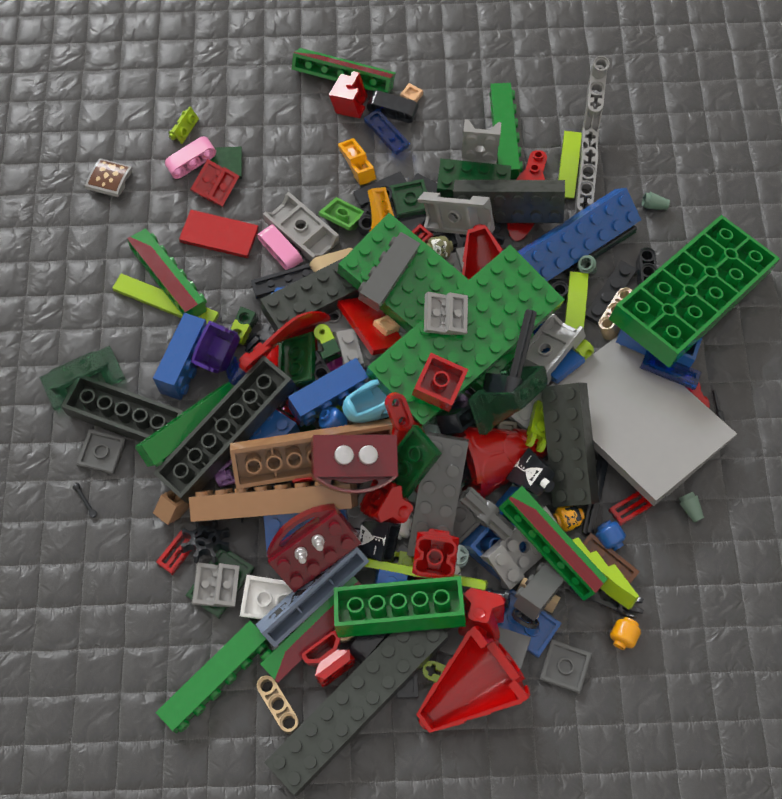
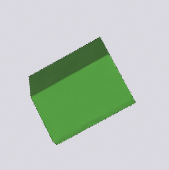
[318,197,364,230]

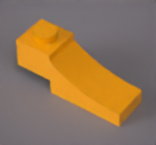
[338,138,376,185]
[368,187,394,232]

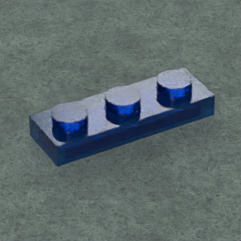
[364,109,409,155]
[640,350,701,390]
[225,356,246,386]

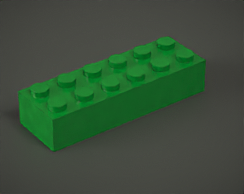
[334,576,466,638]

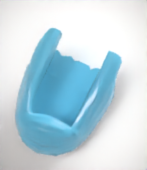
[342,379,389,423]

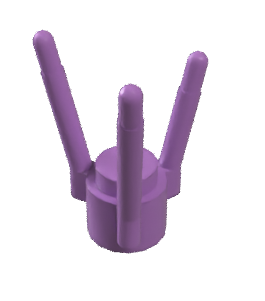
[215,459,235,488]

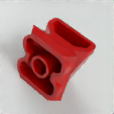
[360,480,413,523]
[412,529,459,578]
[458,588,506,641]
[302,631,356,688]

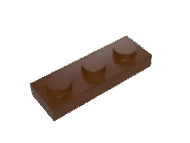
[583,533,640,584]

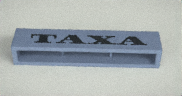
[256,547,369,647]

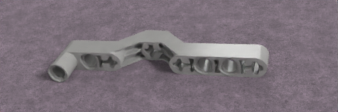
[575,56,610,214]

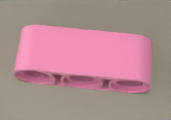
[165,136,216,179]
[257,224,303,270]

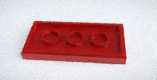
[179,210,259,259]
[337,297,402,356]

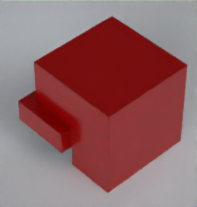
[329,71,368,118]

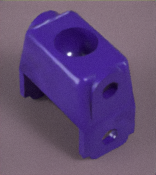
[191,321,240,373]

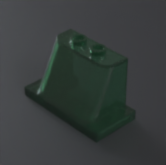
[40,346,126,411]
[468,362,548,435]

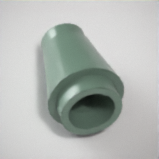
[641,192,670,210]
[578,255,597,274]
[679,492,704,523]

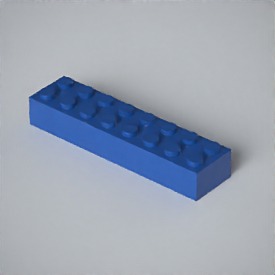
[517,188,641,281]

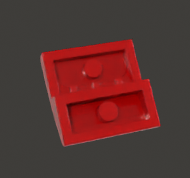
[190,159,239,207]

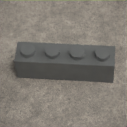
[358,232,421,311]
[514,559,566,621]

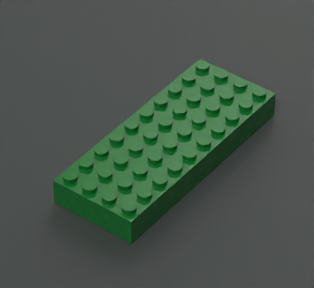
[337,213,534,396]
[609,215,780,368]
[366,245,565,429]

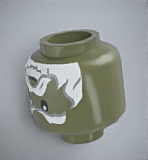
[426,236,453,259]

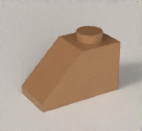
[153,490,189,525]

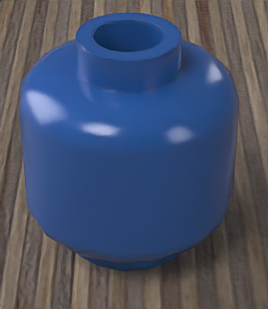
[318,407,348,429]
[596,520,626,551]

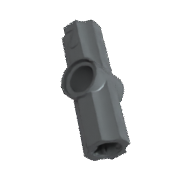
[459,487,515,541]

